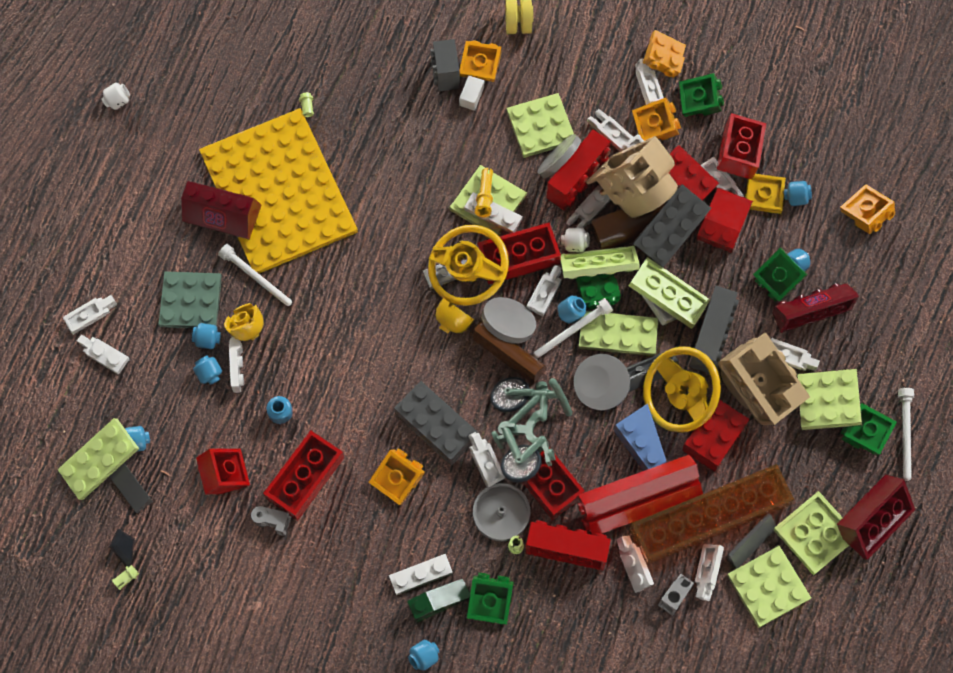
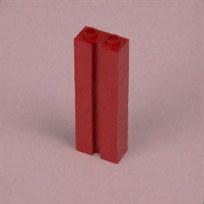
[577,455,703,535]

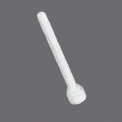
[218,244,292,306]
[533,298,613,359]
[898,388,914,481]

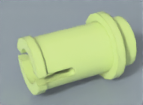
[299,92,314,117]
[508,536,524,554]
[112,565,139,590]

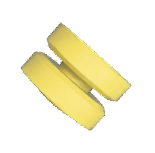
[505,0,533,35]

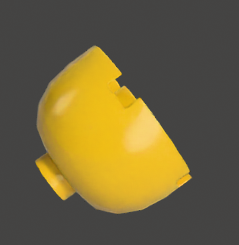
[435,298,475,334]
[224,303,264,341]

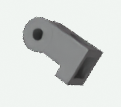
[251,506,291,536]
[658,574,694,616]

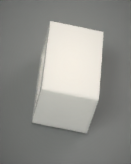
[459,76,484,111]

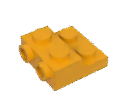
[643,30,686,78]
[459,40,501,82]
[632,97,681,141]
[840,185,895,234]
[369,449,425,505]

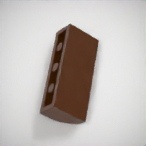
[590,204,664,250]
[474,322,546,385]

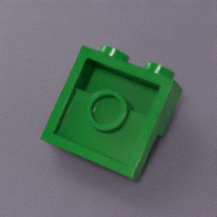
[679,73,724,117]
[753,248,808,302]
[575,273,621,309]
[841,403,897,456]
[467,573,513,625]

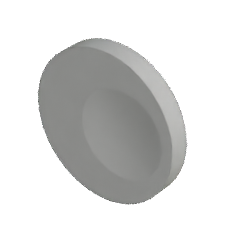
[538,134,581,179]
[481,297,536,343]
[574,354,631,411]
[473,483,530,541]

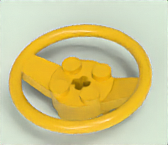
[428,225,509,306]
[643,347,721,433]

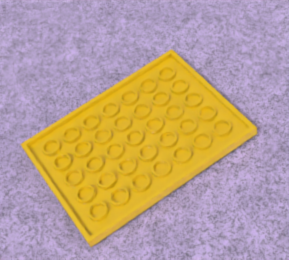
[199,108,358,274]

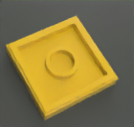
[745,174,786,214]

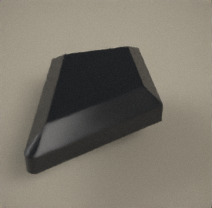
[109,529,135,567]

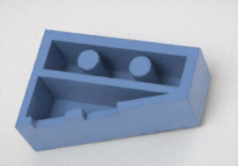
[614,404,666,471]

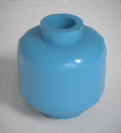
[784,181,812,206]
[788,249,811,271]
[558,296,586,324]
[192,323,221,349]
[193,355,222,385]
[266,396,293,424]
[125,426,150,452]
[408,640,439,671]

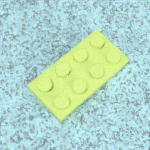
[561,246,640,279]
[628,257,710,329]
[578,311,658,356]
[57,418,139,500]

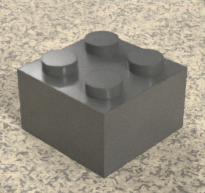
[430,39,460,91]

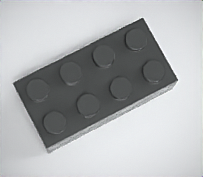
[632,184,711,267]
[689,285,739,374]
[394,381,478,466]

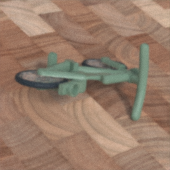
[491,377,573,482]

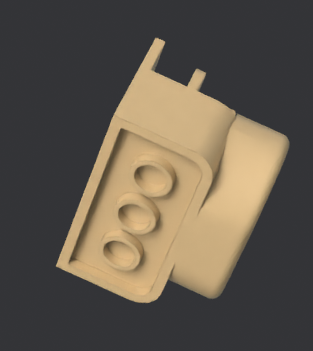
[586,136,678,218]
[718,333,810,425]

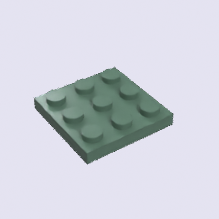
[158,271,222,328]

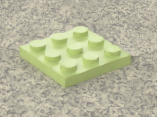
[507,93,574,158]
[450,165,527,235]
[797,369,862,430]
[773,491,849,575]
[727,546,811,628]

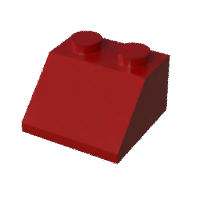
[196,449,250,495]

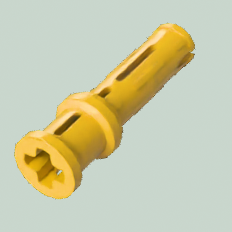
[475,168,493,218]

